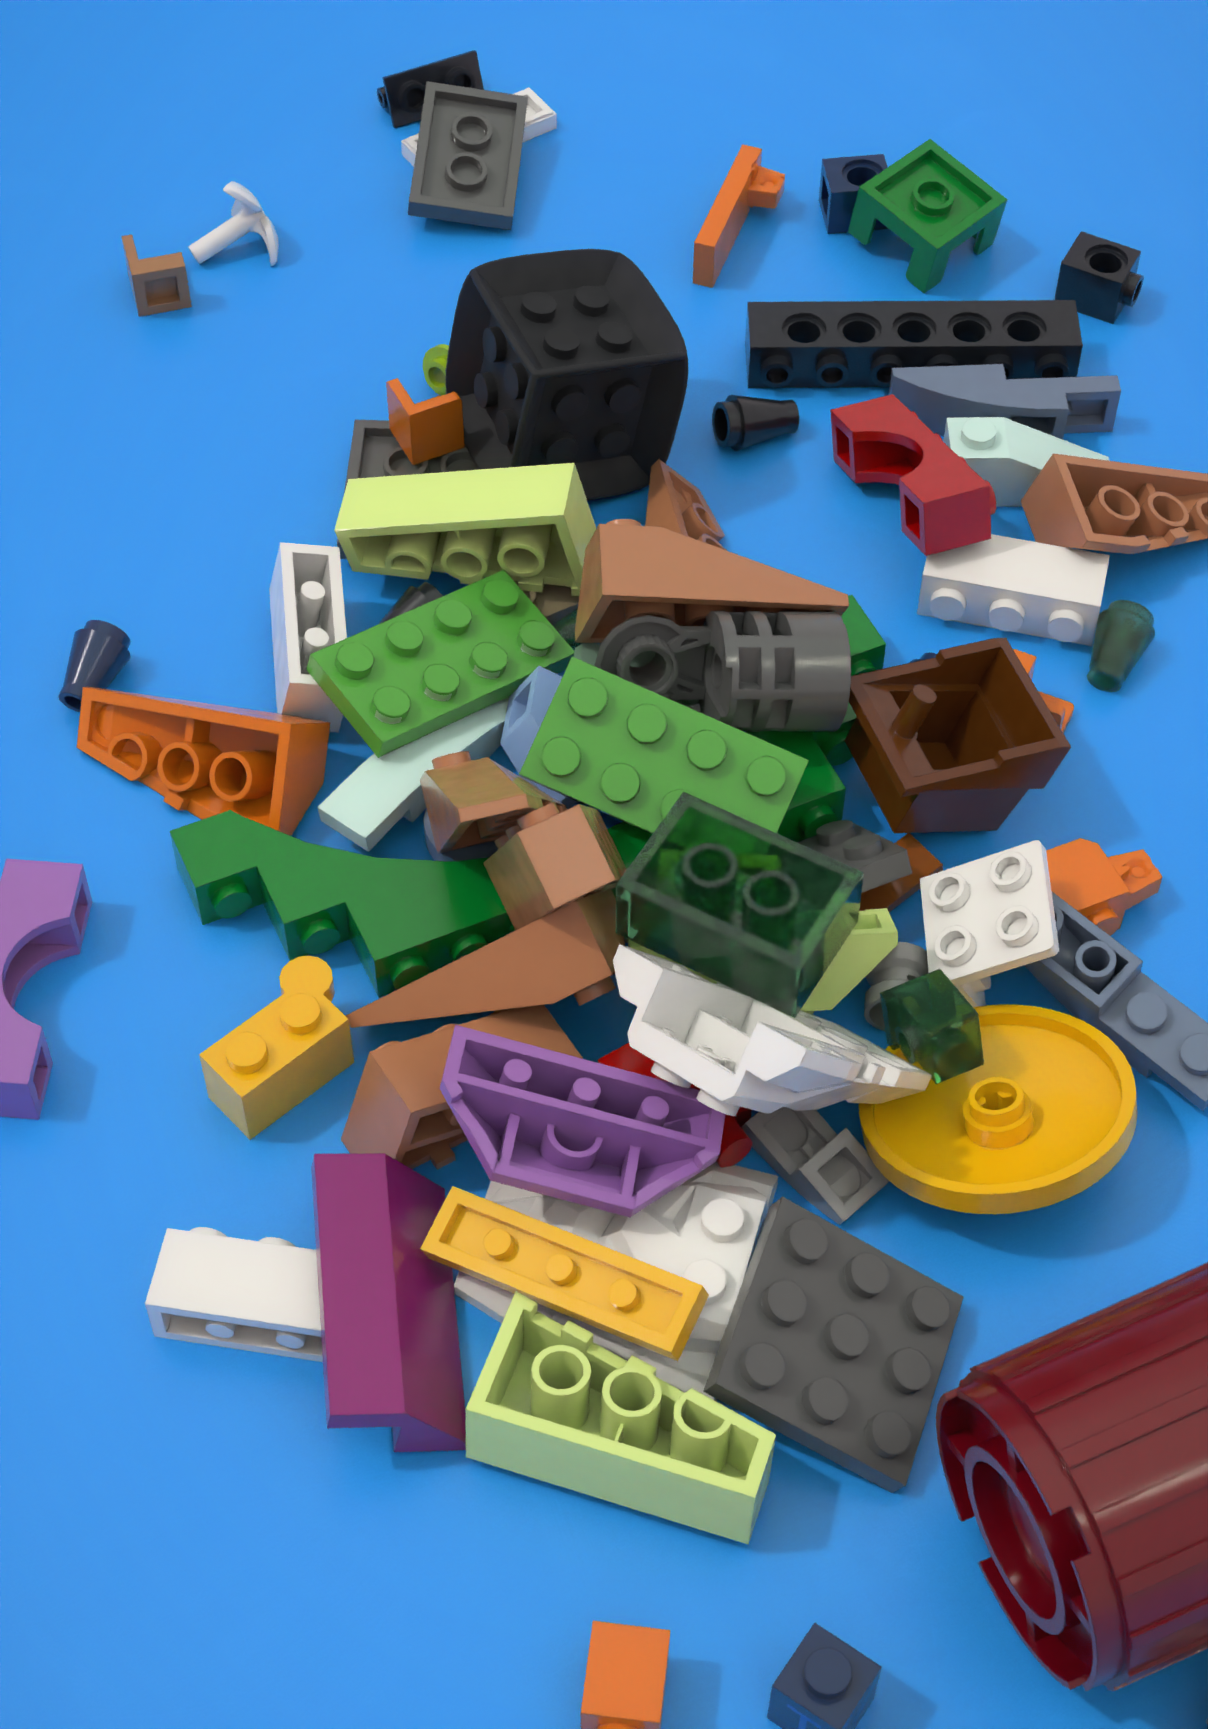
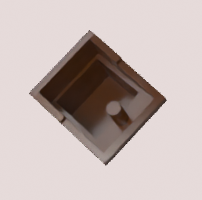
[845,638,1071,833]

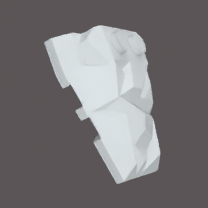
[613,944,932,1116]
[454,1162,779,1402]

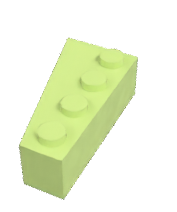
[334,463,597,597]
[465,1291,776,1545]

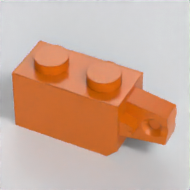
[1046,838,1162,936]

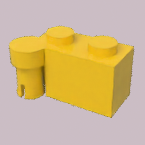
[199,955,354,1140]

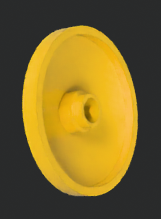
[859,1004,1138,1214]

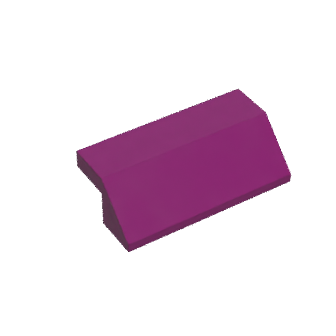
[311,1153,466,1452]

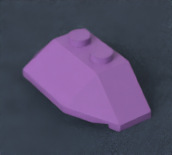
[439,1025,726,1217]

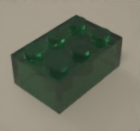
[616,792,864,1018]

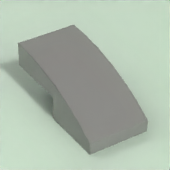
[741,1107,890,1225]

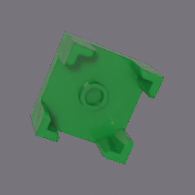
[848,139,1008,293]

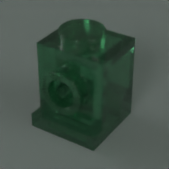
[880,969,984,1084]

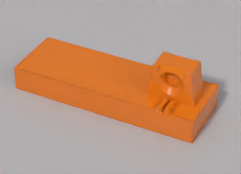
[693,144,785,288]

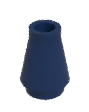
[58,620,131,712]

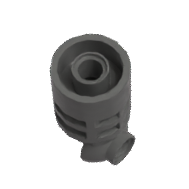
[594,611,851,732]

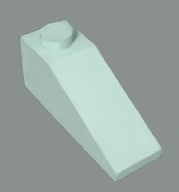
[943,417,1109,507]

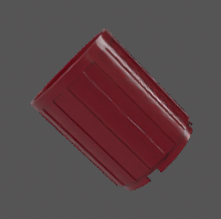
[936,1262,1208,1691]

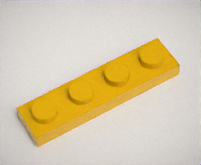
[420,1186,709,1361]

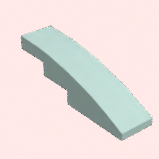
[317,696,510,852]

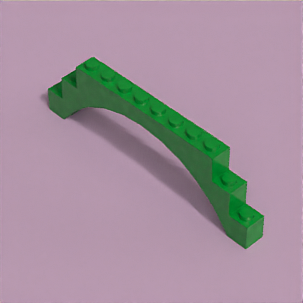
[170,595,886,998]

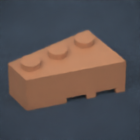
[483,802,632,930]
[341,1005,583,1170]

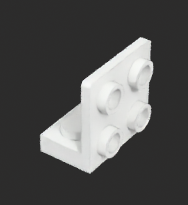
[920,840,1059,1012]

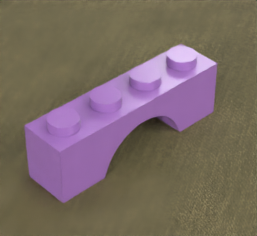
[0,859,92,1120]

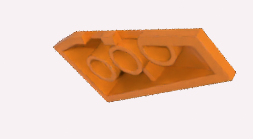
[76,687,330,836]

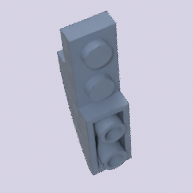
[889,364,1121,439]
[1024,892,1208,1111]

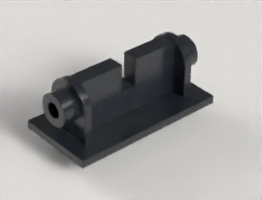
[377,50,484,128]

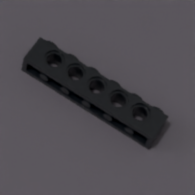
[745,300,1083,388]

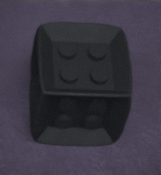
[445,249,689,500]

